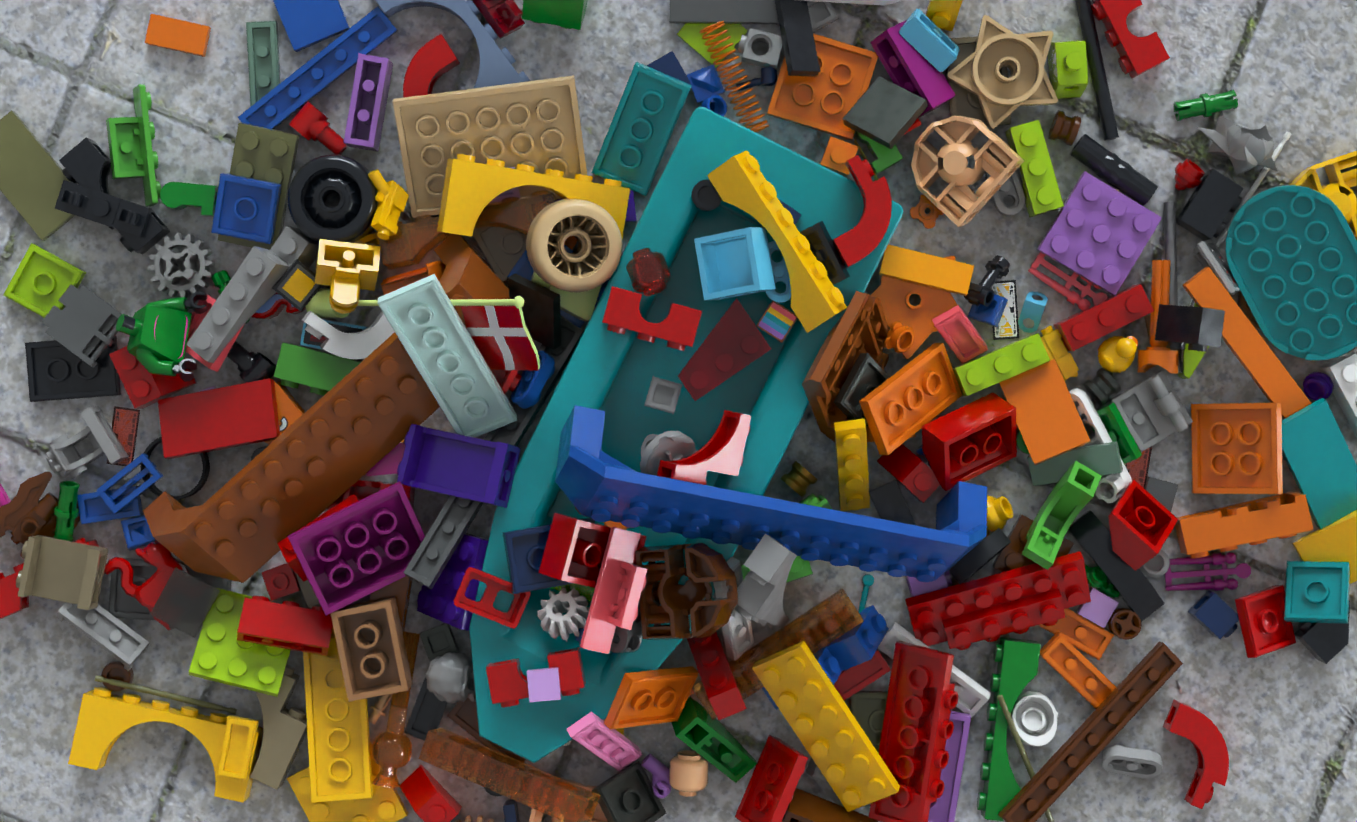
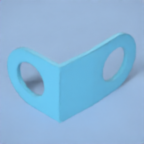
[1018,292,1048,333]

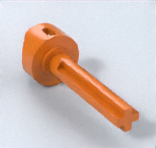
[1137,260,1179,374]

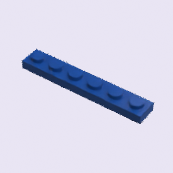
[238,6,398,129]

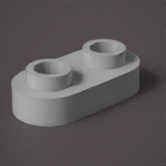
[984,170,1025,216]
[1102,745,1162,778]

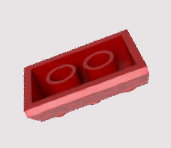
[922,392,1017,491]

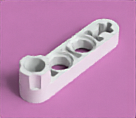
[1069,388,1132,503]

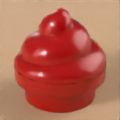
[1174,159,1205,190]

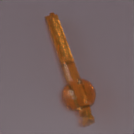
[371,631,420,788]

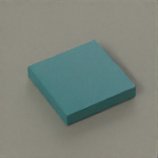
[1284,561,1350,624]

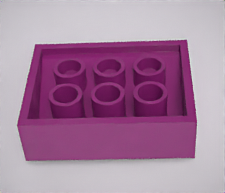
[288,481,425,615]

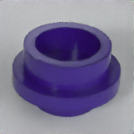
[1303,372,1334,401]

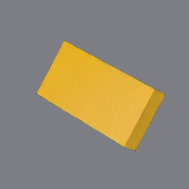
[216,715,259,781]

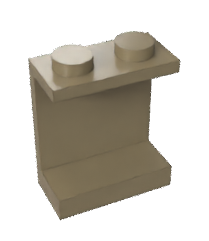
[16,535,108,610]

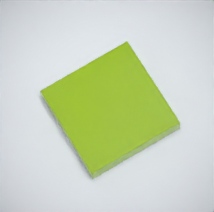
[3,243,86,318]

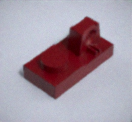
[472,0,525,39]

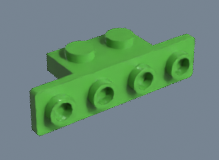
[106,84,161,207]

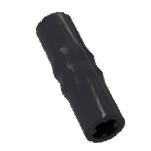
[1070,134,1158,206]

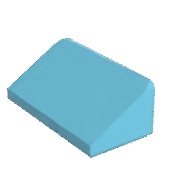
[899,9,960,72]

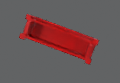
[834,649,891,701]

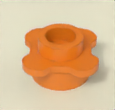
[910,194,944,229]
[884,321,915,353]

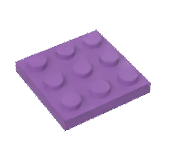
[1037,171,1162,296]

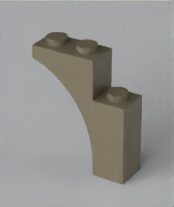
[250,664,307,790]

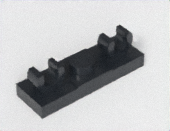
[55,180,152,237]

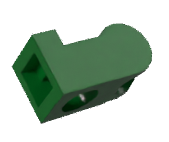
[160,182,218,217]

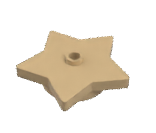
[946,15,1058,130]

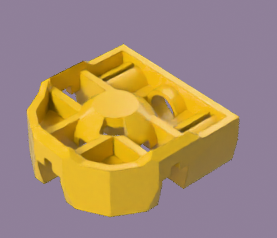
[1290,151,1357,240]

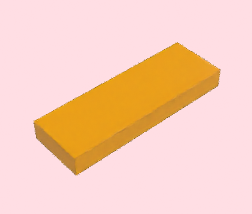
[879,244,974,296]

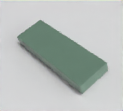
[246,21,280,106]
[1027,441,1123,486]

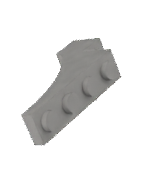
[186,226,319,363]
[735,534,797,629]

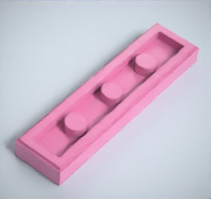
[567,711,643,771]

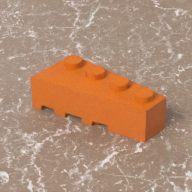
[1175,492,1314,559]

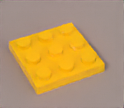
[287,741,409,822]

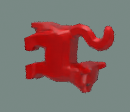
[104,541,210,630]

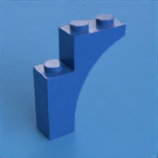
[760,605,889,710]

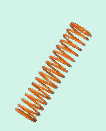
[699,21,769,132]

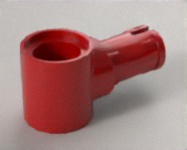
[289,101,348,155]

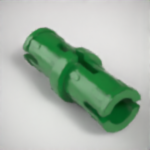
[1173,90,1238,121]
[54,481,80,542]

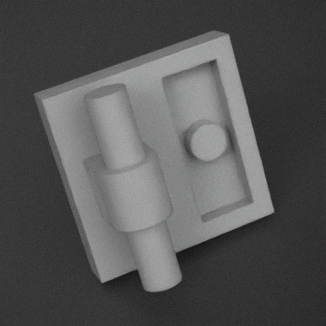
[1109,370,1193,452]

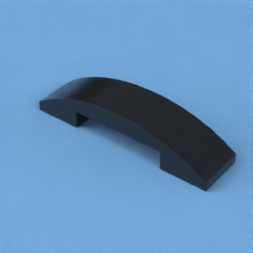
[1068,510,1165,622]

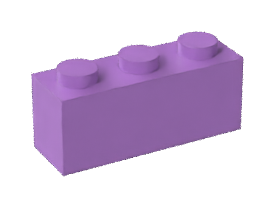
[343,53,393,152]

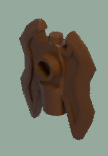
[0,472,80,557]

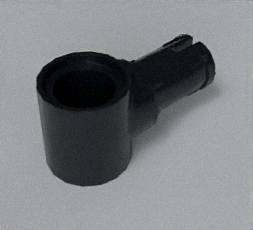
[227,341,276,383]

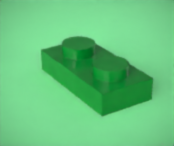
[1091,402,1142,464]

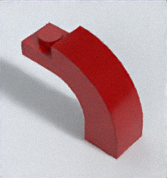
[403,34,460,98]
[832,155,892,268]
[1163,699,1229,809]

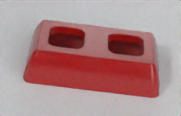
[453,567,531,629]

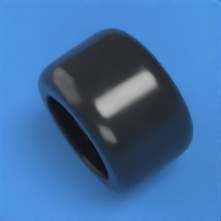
[288,154,378,243]

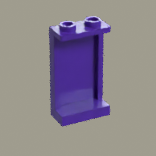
[397,424,521,508]

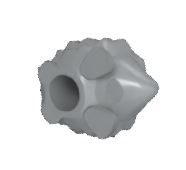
[425,652,476,703]

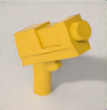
[368,169,409,240]
[1040,325,1079,381]

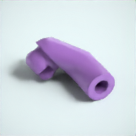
[641,753,671,798]

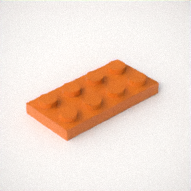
[859,343,963,455]

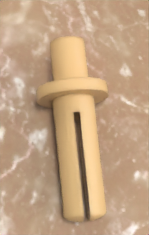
[368,693,394,725]

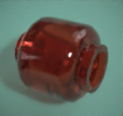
[626,248,671,296]

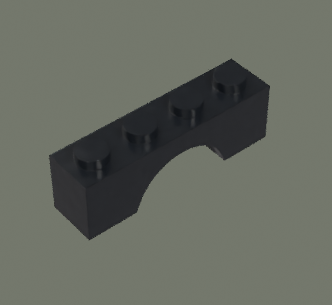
[59,137,171,254]

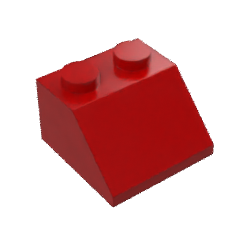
[109,345,197,409]
[1108,479,1179,571]

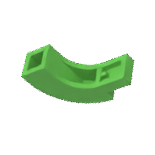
[1022,461,1102,570]

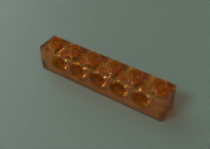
[693,588,864,720]
[418,728,601,822]

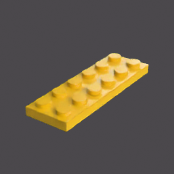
[303,628,373,803]
[752,641,900,812]

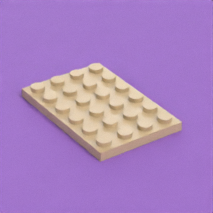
[393,75,587,218]

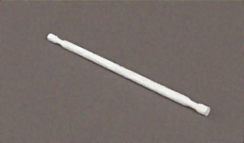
[1216,132,1292,247]

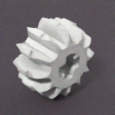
[538,587,589,641]

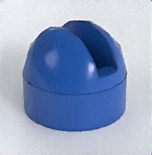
[701,95,727,117]

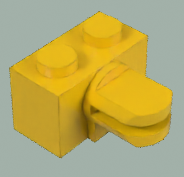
[314,239,381,314]

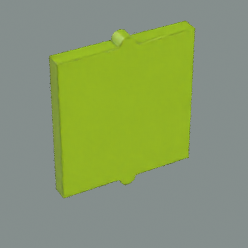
[677,23,748,68]

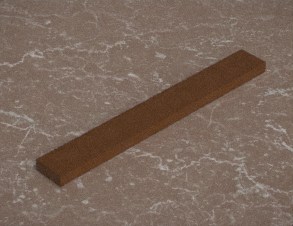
[998,641,1183,822]

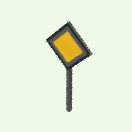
[272,259,322,311]

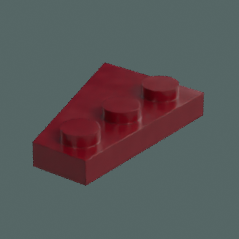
[678,298,771,401]

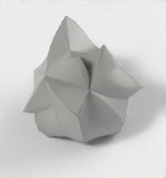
[1197,116,1278,175]

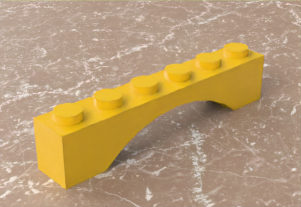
[707,150,847,333]

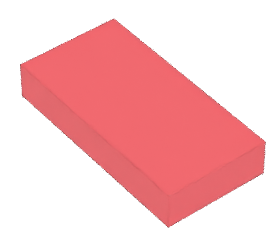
[932,305,988,364]

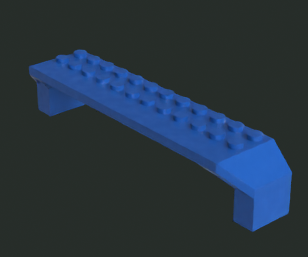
[555,405,987,582]

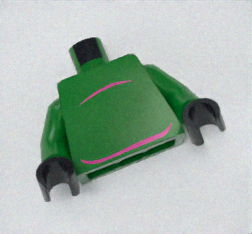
[116,291,207,382]

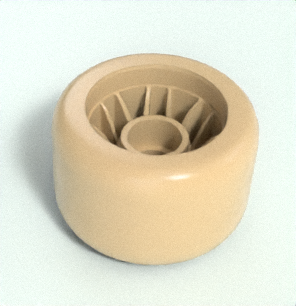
[526,199,622,292]

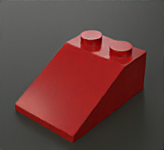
[538,513,647,588]

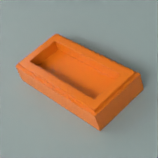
[145,14,211,57]

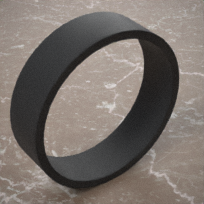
[140,437,210,500]
[949,528,1011,584]

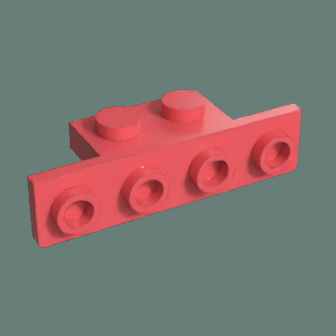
[580,527,647,654]

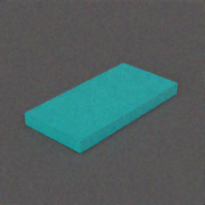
[591,62,692,196]
[1282,398,1357,529]

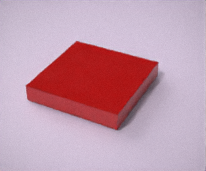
[1234,585,1296,658]

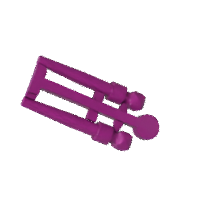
[1164,552,1251,591]

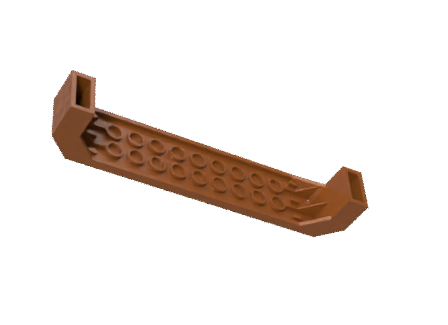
[143,234,510,583]

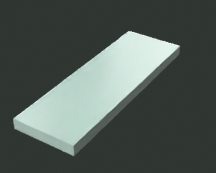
[377,274,517,438]

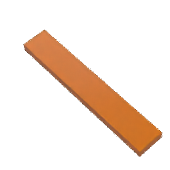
[1182,267,1312,419]

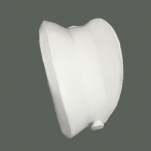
[1007,691,1058,747]

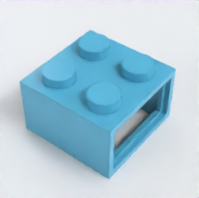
[694,227,776,300]

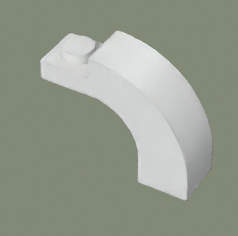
[302,310,395,359]

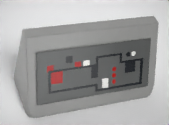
[1193,240,1241,297]

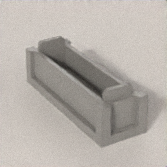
[57,602,149,672]

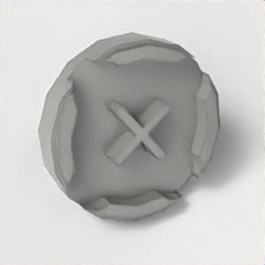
[640,431,698,476]

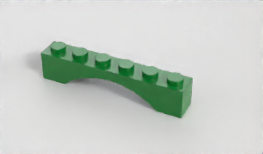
[977,637,1041,821]

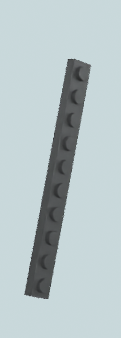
[403,319,584,590]

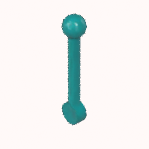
[858,574,874,614]

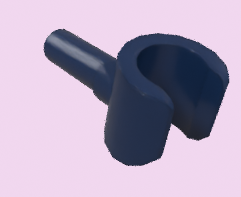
[736,67,777,91]

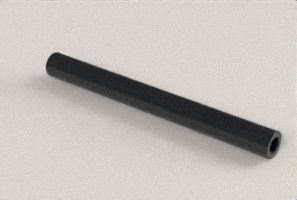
[1075,0,1119,141]

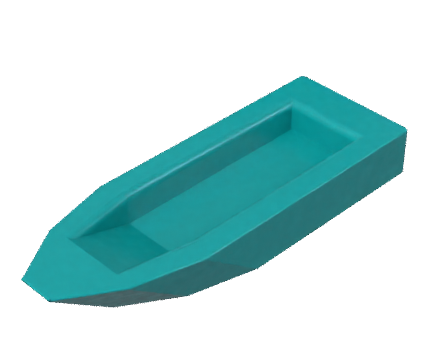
[469,107,903,763]

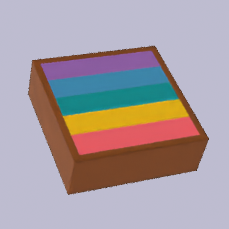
[756,301,798,343]

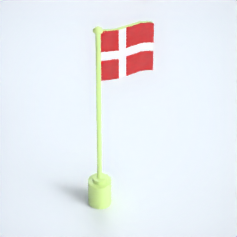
[305,288,540,371]

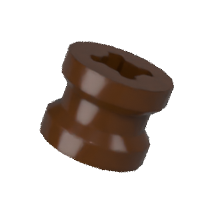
[1048,110,1081,146]
[1107,608,1142,640]

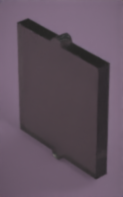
[150,567,220,638]

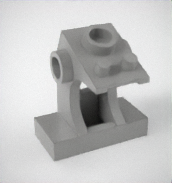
[46,406,129,479]

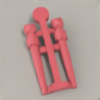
[1028,252,1108,311]

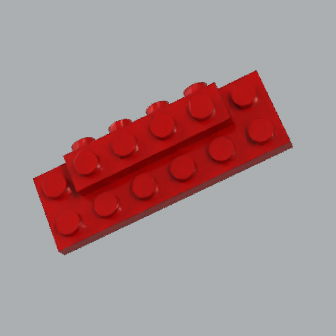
[905,551,1091,650]
[868,641,958,822]

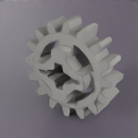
[147,233,215,298]

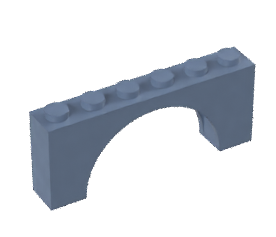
[375,0,530,89]

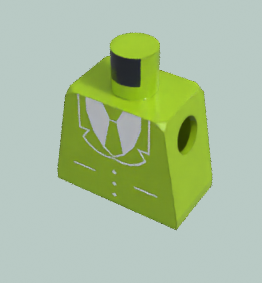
[1048,40,1088,99]

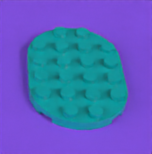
[1226,185,1357,360]

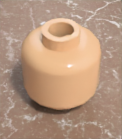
[669,750,708,797]

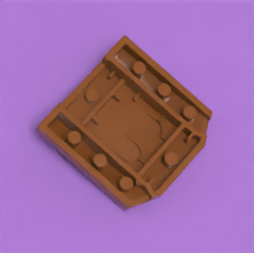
[802,291,889,442]

